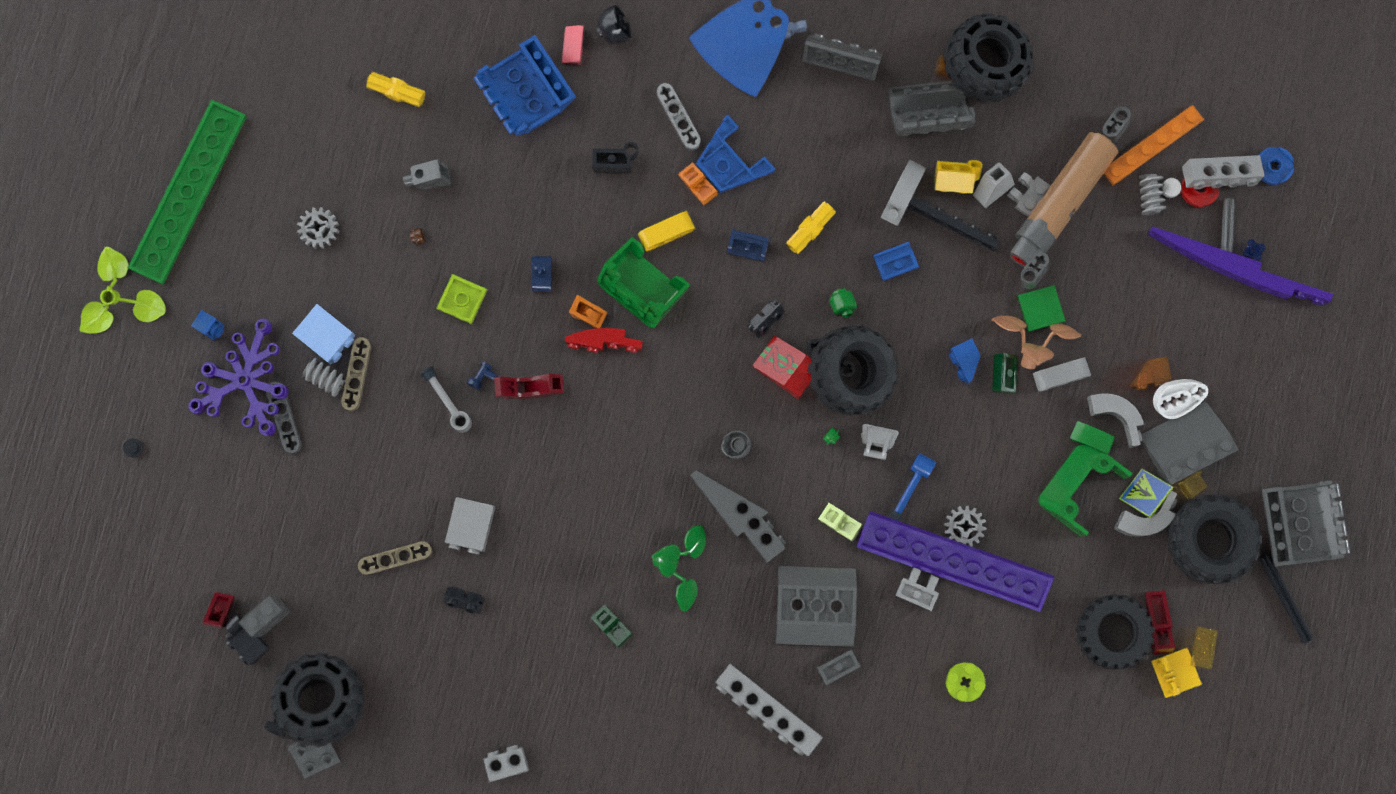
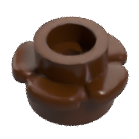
[410,228,425,246]

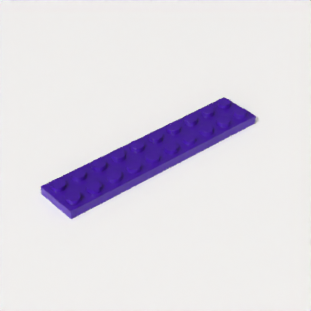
[857,511,1054,612]

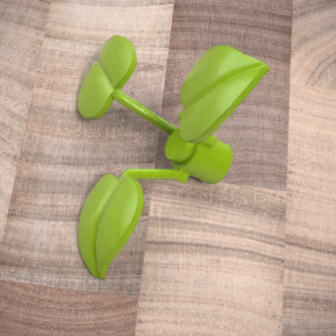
[80,247,166,334]

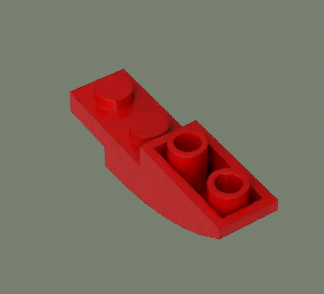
[565,328,643,353]

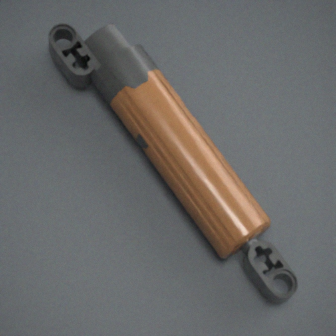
[1010,106,1131,289]

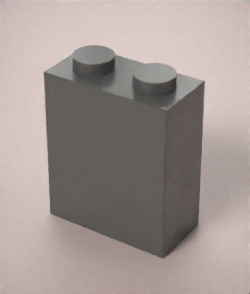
[239,596,291,637]

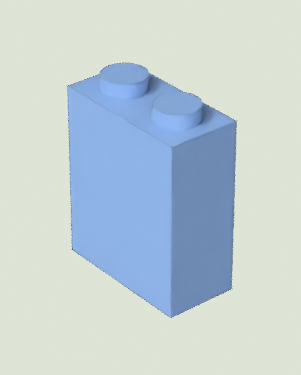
[292,304,355,364]

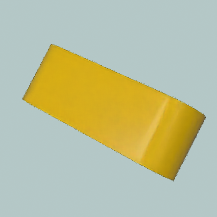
[638,211,695,251]

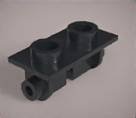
[747,300,785,339]
[443,586,485,614]

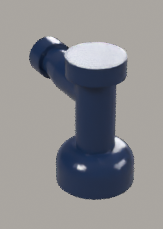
[467,361,500,391]

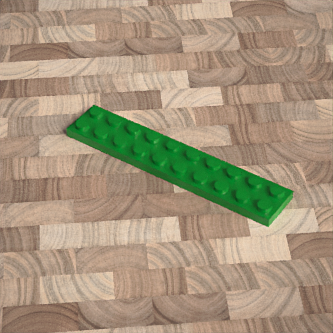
[128,100,247,285]

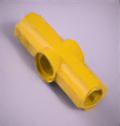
[366,72,425,107]
[786,202,836,254]

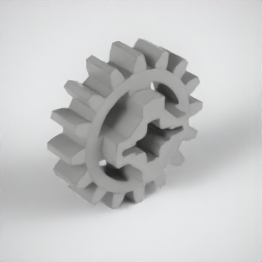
[297,207,339,249]
[944,506,986,547]

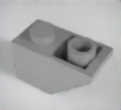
[973,162,1015,208]

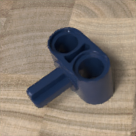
[531,256,552,292]

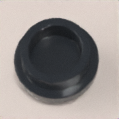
[123,438,143,458]

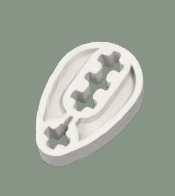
[1153,379,1208,419]

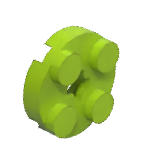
[946,663,985,702]

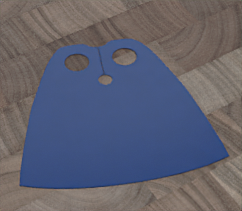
[689,0,789,97]

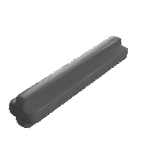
[1221,198,1235,253]

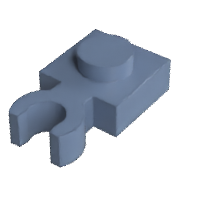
[774,20,807,39]

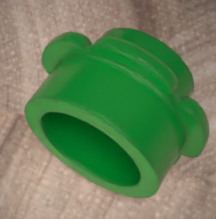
[823,427,840,445]

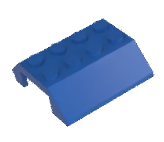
[473,35,576,136]

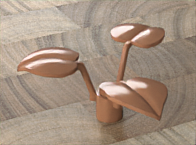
[991,315,1082,369]

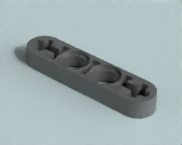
[266,382,302,454]

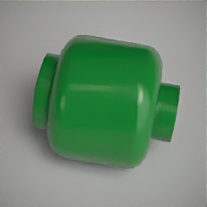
[829,288,857,318]

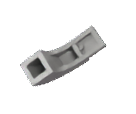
[881,160,926,226]
[1087,393,1144,448]
[1114,491,1177,537]

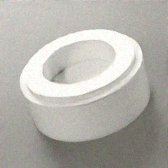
[1161,178,1181,198]

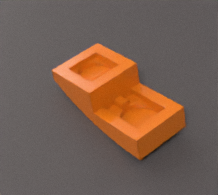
[678,163,718,205]

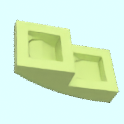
[818,503,863,542]

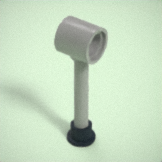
[420,366,472,433]

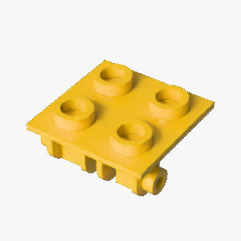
[1151,648,1202,698]

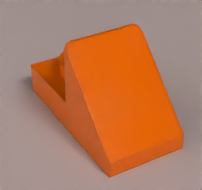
[569,295,607,328]

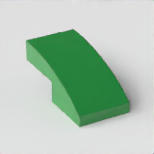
[1070,421,1115,455]

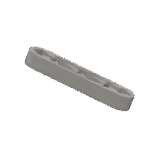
[657,83,700,151]

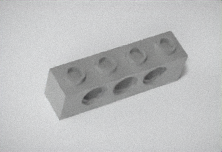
[1182,155,1264,189]

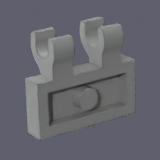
[1007,172,1051,217]
[895,568,939,611]

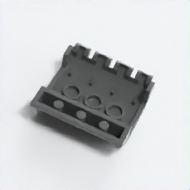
[888,81,975,136]
[1262,481,1350,567]

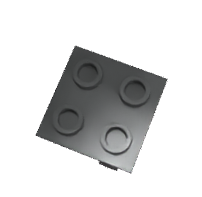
[287,742,340,778]

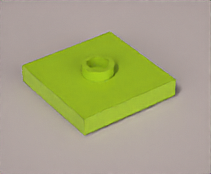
[437,274,487,324]

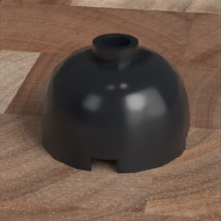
[597,5,632,44]

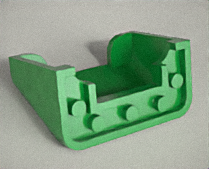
[597,237,690,328]

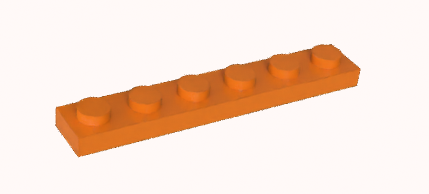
[1103,105,1204,186]

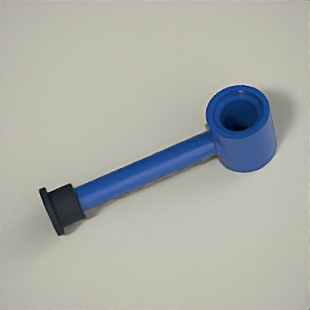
[887,453,936,521]

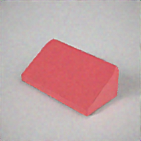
[562,25,584,65]

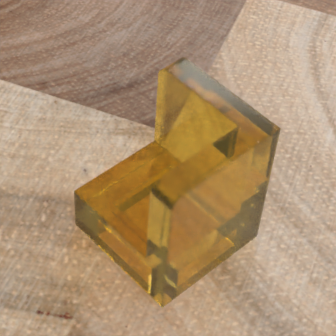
[1177,470,1207,499]

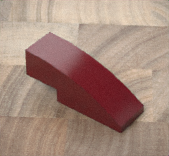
[1145,590,1175,655]

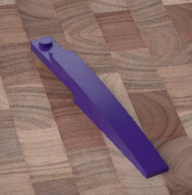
[1148,227,1333,305]

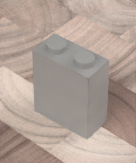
[445,497,495,555]

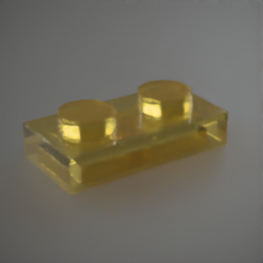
[1191,627,1218,670]

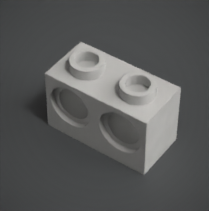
[483,745,529,782]

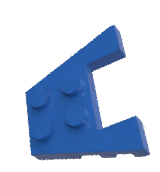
[696,114,775,193]

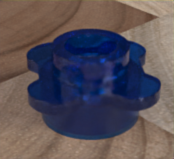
[1243,239,1265,261]

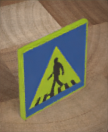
[1119,469,1173,518]

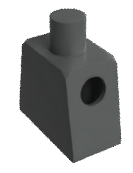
[403,159,451,190]

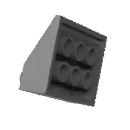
[802,34,882,81]
[1141,401,1239,485]

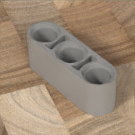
[1033,357,1091,392]

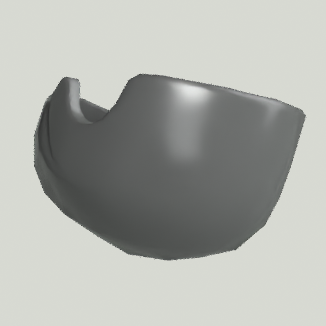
[721,430,751,459]

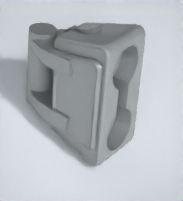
[861,424,899,460]

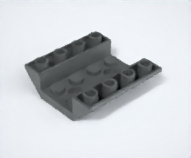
[776,566,857,647]

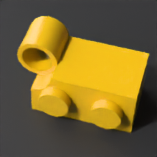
[934,160,982,194]

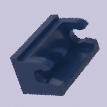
[727,230,769,262]

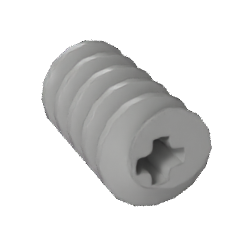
[1139,174,1166,215]
[302,358,345,397]

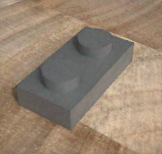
[817,649,861,685]

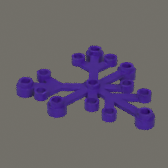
[189,319,288,436]

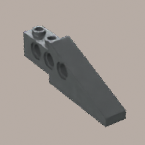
[690,470,786,563]

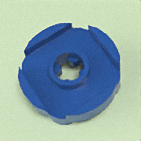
[1258,147,1294,186]

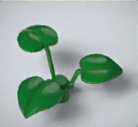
[652,524,706,612]

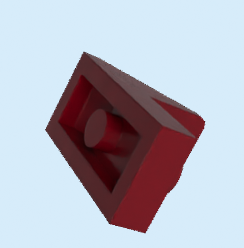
[202,592,234,628]

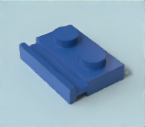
[873,242,919,281]

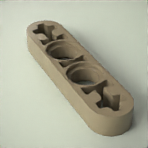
[342,337,371,411]
[358,541,432,575]

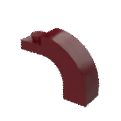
[494,373,564,399]

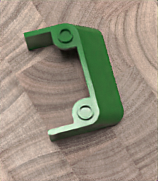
[1038,444,1133,537]

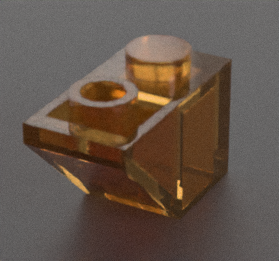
[1129,357,1172,390]

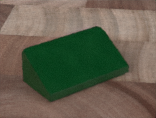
[992,353,1018,393]

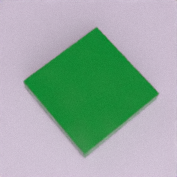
[1017,285,1065,332]

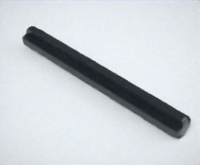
[1259,554,1313,643]

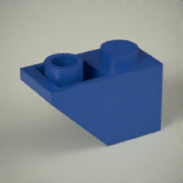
[191,310,225,341]
[949,339,981,385]

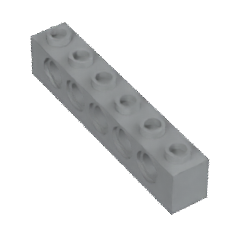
[716,664,823,756]

